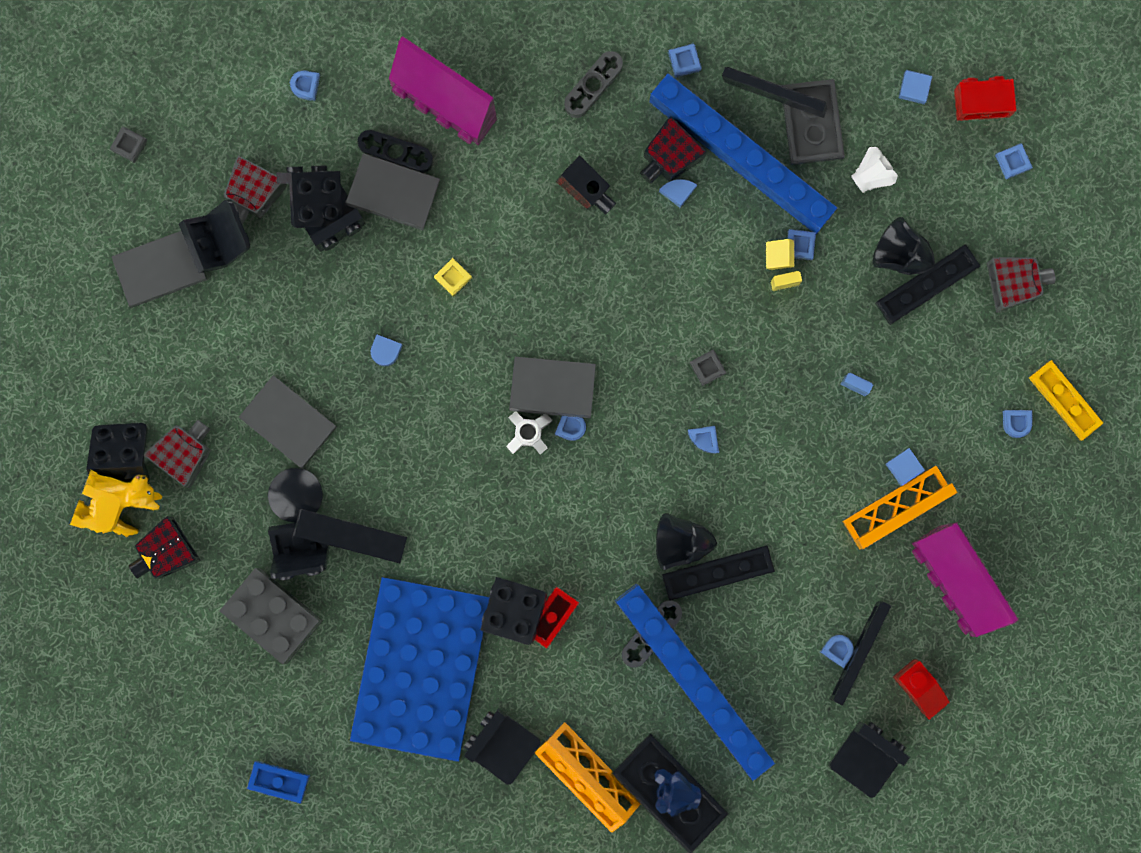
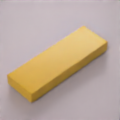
[1029,360,1104,441]

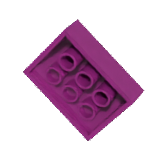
[389,36,497,145]
[912,523,1018,637]

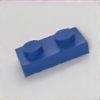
[247,761,310,804]

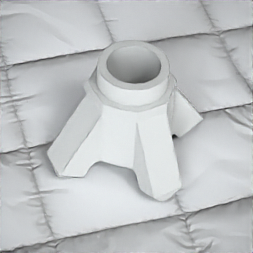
[851,147,898,193]
[506,411,553,454]

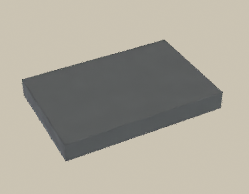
[781,79,845,165]
[346,153,440,231]
[111,231,207,308]
[509,356,596,419]
[239,375,337,469]

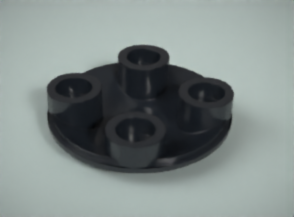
[268,468,323,523]

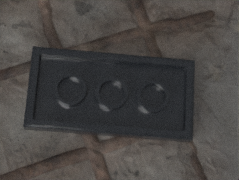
[611,734,729,853]

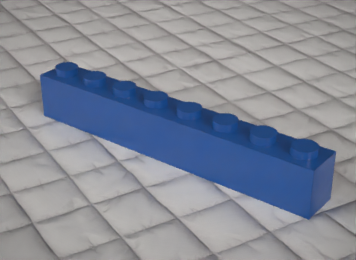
[650,74,837,235]
[614,584,775,781]

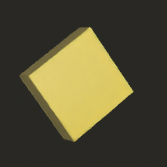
[766,239,794,270]
[434,258,472,297]
[771,271,802,291]

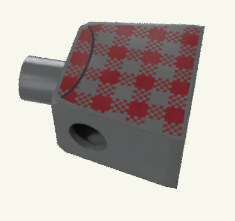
[224,156,287,225]
[987,257,1055,313]
[143,420,211,488]

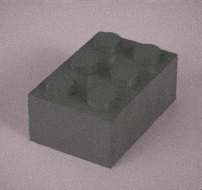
[219,568,323,664]

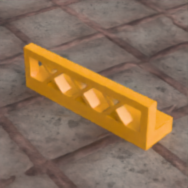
[842,466,958,549]
[535,722,640,833]

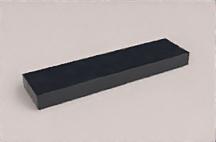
[722,67,827,118]
[875,244,981,325]
[293,509,407,563]
[662,545,775,600]
[830,601,891,706]

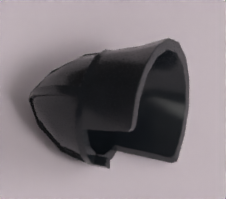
[872,217,935,275]
[656,513,717,570]

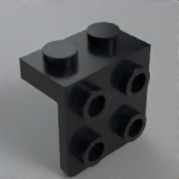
[276,165,342,228]
[305,185,366,252]
[179,199,250,274]
[86,423,150,484]
[268,522,329,580]
[480,577,547,645]
[464,708,540,785]
[829,721,910,798]

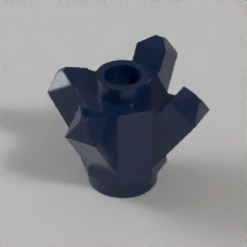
[655,769,701,817]

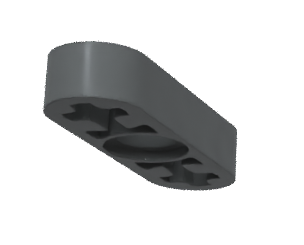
[564,51,623,118]
[621,600,682,668]

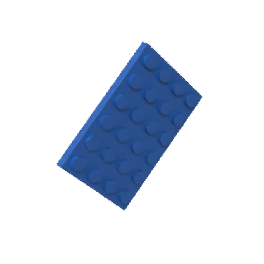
[350,577,490,762]

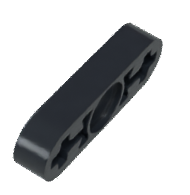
[358,130,433,173]

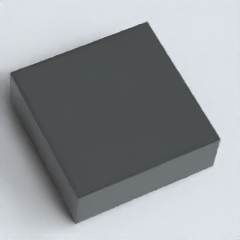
[110,126,148,163]
[690,349,726,386]

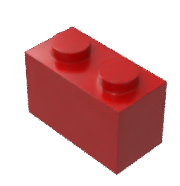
[954,76,1016,121]
[535,587,579,648]

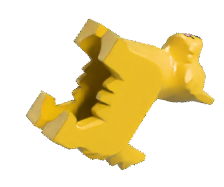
[70,470,163,537]

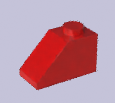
[893,659,950,720]

